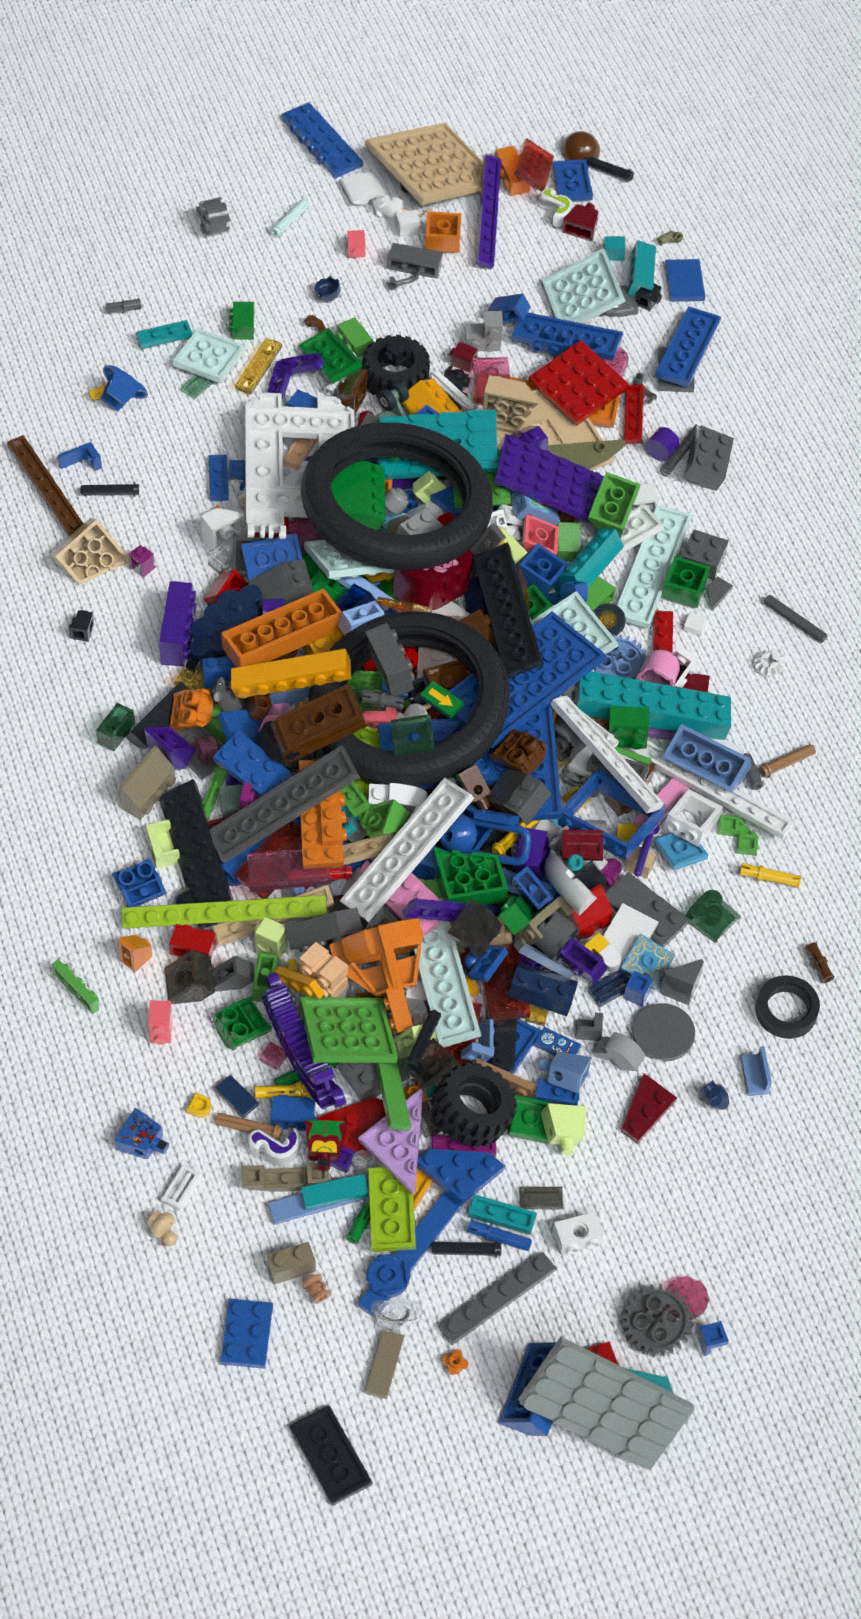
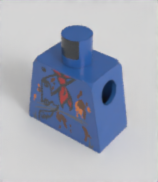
[114,1108,170,1159]

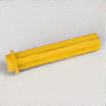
[491,820,539,856]

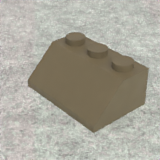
[119,746,176,820]

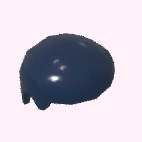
[314,276,341,302]

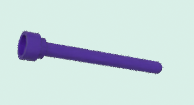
[634,823,661,877]

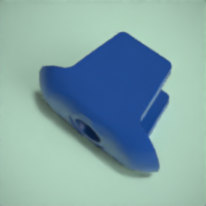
[101,365,148,411]

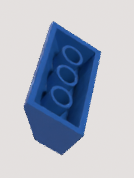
[498,1342,556,1436]

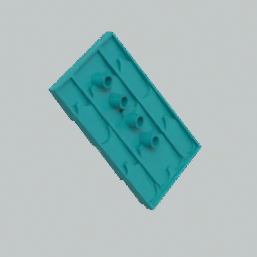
[377,410,498,480]

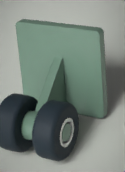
[377,381,410,418]

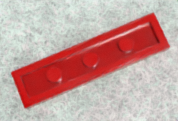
[624,384,644,444]

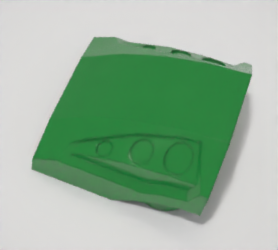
[310,566,349,605]
[213,996,272,1051]

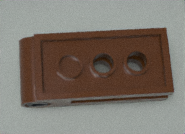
[270,684,368,762]

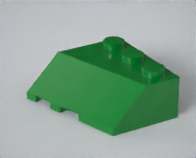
[433,848,508,905]

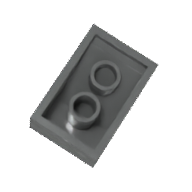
[248,559,312,609]
[486,768,551,825]
[341,1050,415,1102]

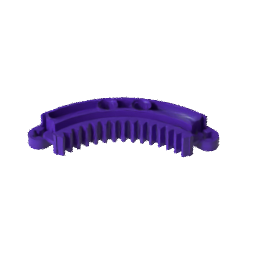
[261,972,347,1109]

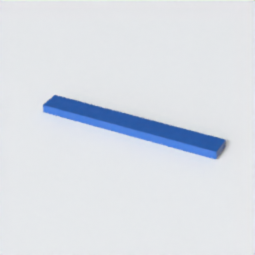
[357,1191,463,1318]

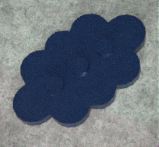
[189,584,263,660]

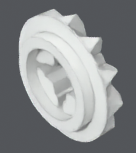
[754,650,785,676]

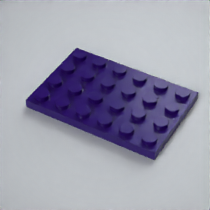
[494,434,604,525]

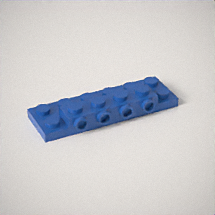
[281,102,363,179]
[512,312,624,361]

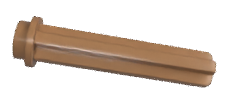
[759,744,816,778]
[215,1113,283,1140]

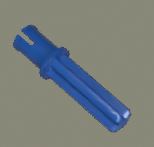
[467,1219,532,1251]

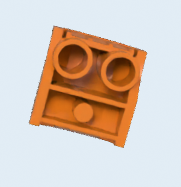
[168,688,214,731]

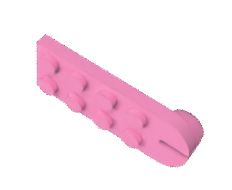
[361,857,444,938]

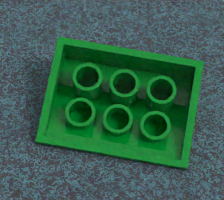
[330,461,385,530]

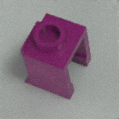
[129,545,156,578]

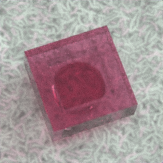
[259,1042,287,1071]

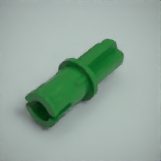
[346,1202,370,1244]

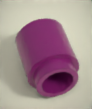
[601,858,622,889]

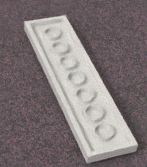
[340,778,474,922]

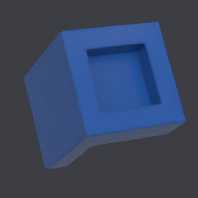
[624,971,653,1007]
[697,1321,729,1356]

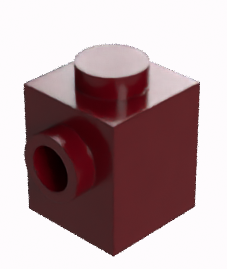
[449,342,478,373]

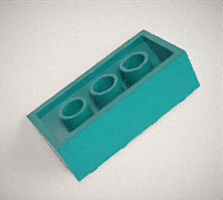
[554,528,624,592]

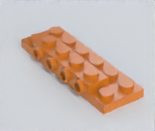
[299,759,347,869]

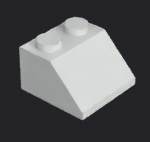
[201,508,246,554]

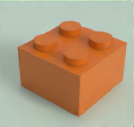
[425,211,462,253]

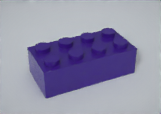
[159,581,197,667]

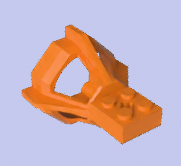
[330,918,423,1036]

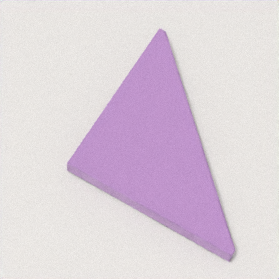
[358,1089,423,1195]

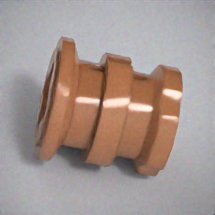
[302,1274,331,1304]

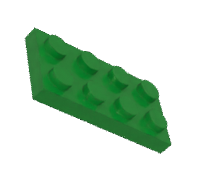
[298,328,363,384]

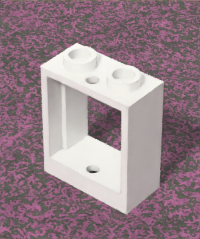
[663,789,723,846]

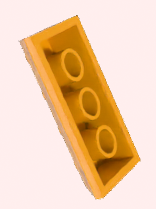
[402,379,461,414]

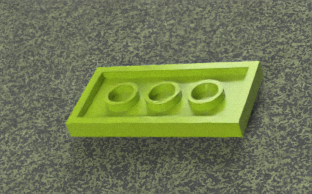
[368,1167,416,1252]

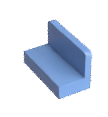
[740,1046,772,1096]

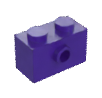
[560,938,607,985]

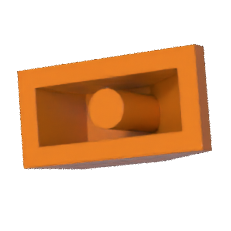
[118,934,152,972]

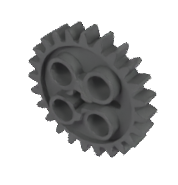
[621,1284,694,1357]

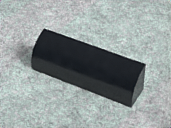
[126,681,190,749]

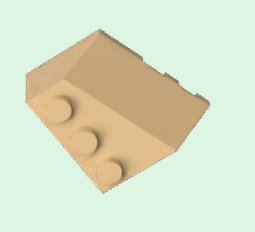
[483,375,539,432]
[50,518,129,585]

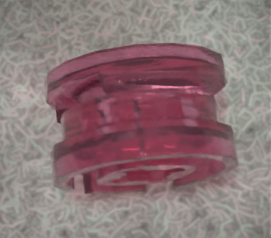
[196,735,218,766]

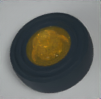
[594,603,626,636]

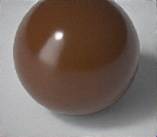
[560,131,600,160]

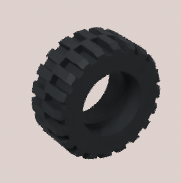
[362,334,430,398]
[431,1062,517,1147]

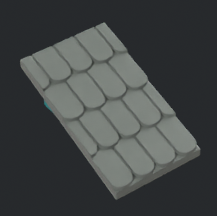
[519,1336,695,1470]

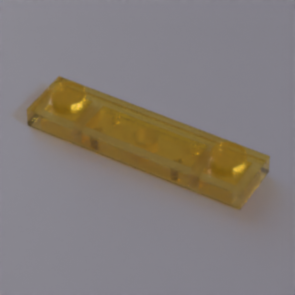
[235,337,282,395]

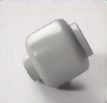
[385,487,408,515]

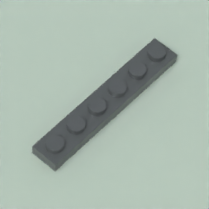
[439,1251,556,1345]

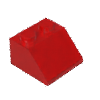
[203,569,248,605]
[566,884,613,942]

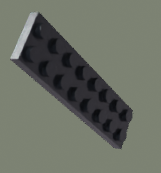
[473,542,544,679]
[159,779,234,930]

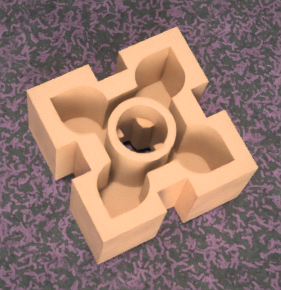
[299,942,348,997]

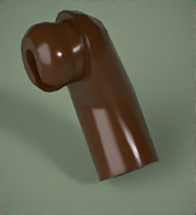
[304,315,326,333]

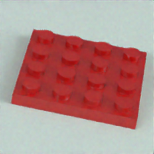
[528,340,630,426]

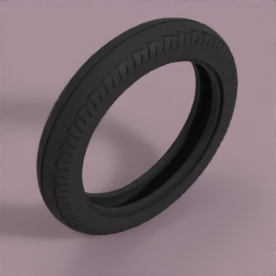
[301,422,493,570]
[309,611,510,787]

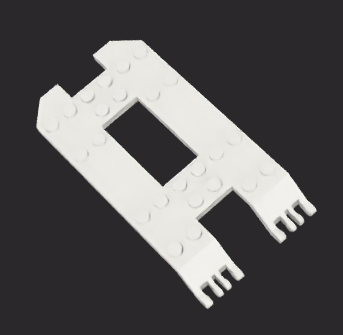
[245,392,355,541]

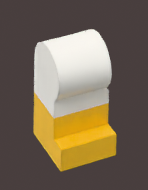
[584,933,622,972]

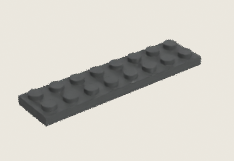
[210,745,360,864]

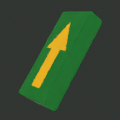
[420,681,464,719]

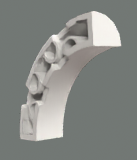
[544,850,597,916]

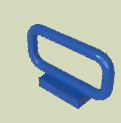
[466,809,531,866]

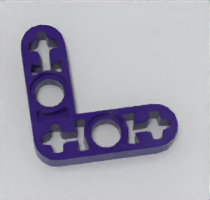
[267,353,324,399]

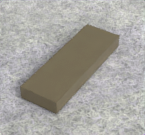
[365,1329,405,1399]

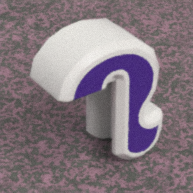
[248,1128,301,1166]

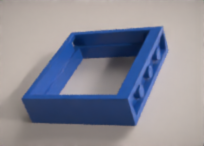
[558,769,666,861]

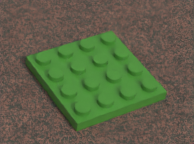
[299,997,398,1063]

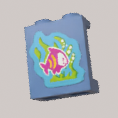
[510,489,560,525]

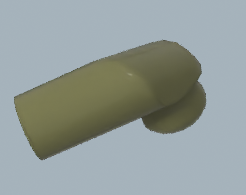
[657,231,683,245]

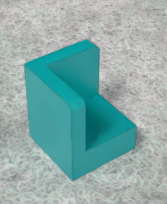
[603,236,626,261]

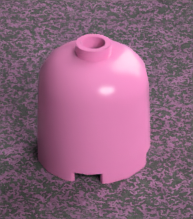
[636,650,680,686]

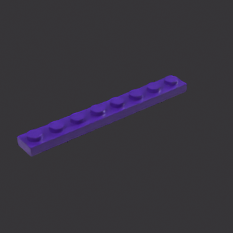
[476,154,501,269]

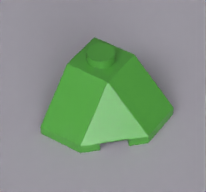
[360,799,410,838]

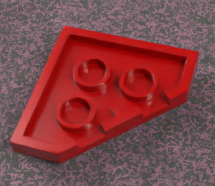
[317,1097,386,1161]

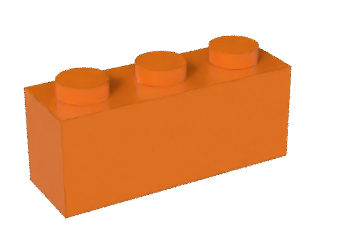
[494,145,531,196]

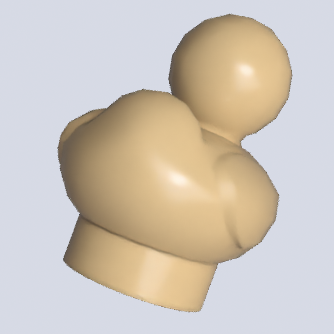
[147,1210,178,1246]

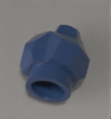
[700,1080,730,1110]

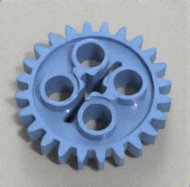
[594,634,647,679]

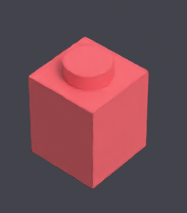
[347,230,366,258]

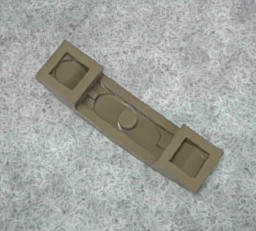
[241,1163,329,1192]

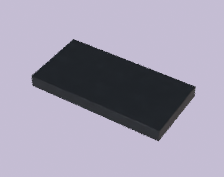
[289,1405,373,1506]

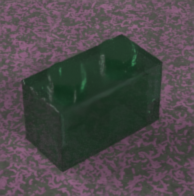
[96,703,135,752]

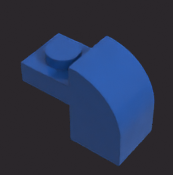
[547,580,588,605]

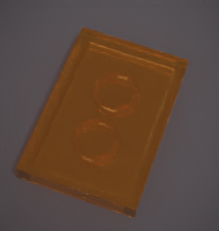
[377,597,433,613]

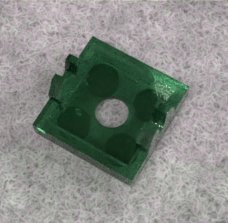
[390,714,435,756]

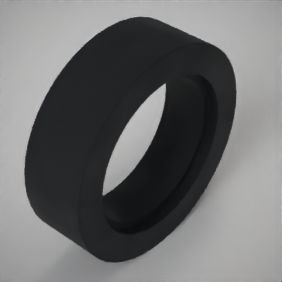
[256,721,317,769]
[755,975,820,1039]

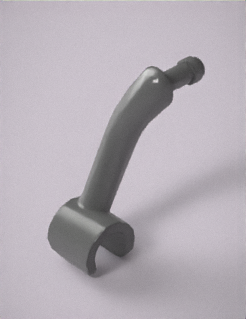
[386,269,422,290]
[633,373,657,404]
[561,769,599,798]

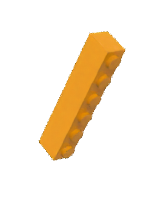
[231,649,351,699]

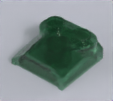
[685,890,741,943]

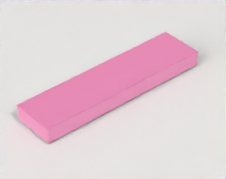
[633,778,689,832]

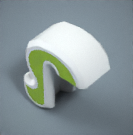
[539,188,573,227]

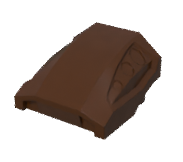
[489,729,547,774]

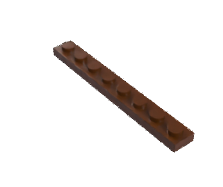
[7,435,84,537]

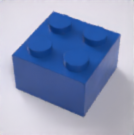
[518,544,569,597]

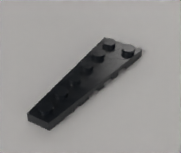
[481,959,519,1071]

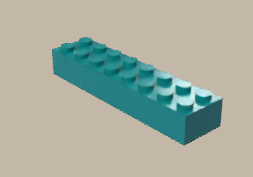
[574,671,731,740]

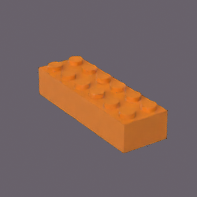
[221,589,341,667]

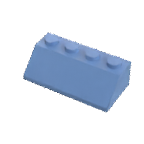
[662,724,751,793]

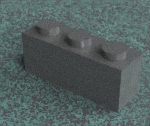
[387,243,443,279]

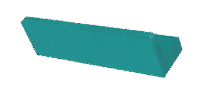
[627,240,656,297]

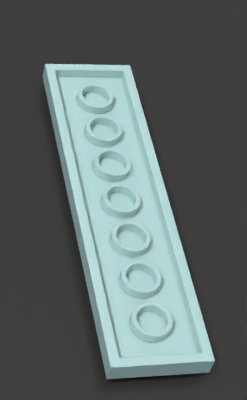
[613,504,692,629]
[414,898,481,1048]

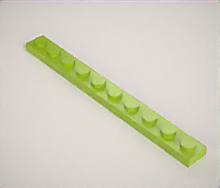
[121,895,327,928]

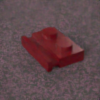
[562,830,603,861]

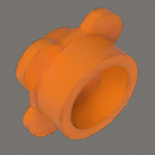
[442,1349,469,1375]

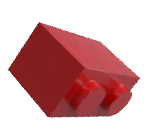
[169,924,216,964]

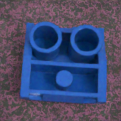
[111,858,167,907]

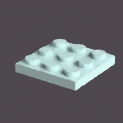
[173,328,245,384]

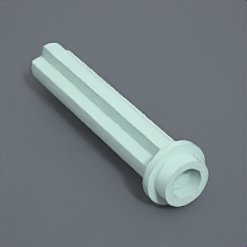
[271,199,309,237]

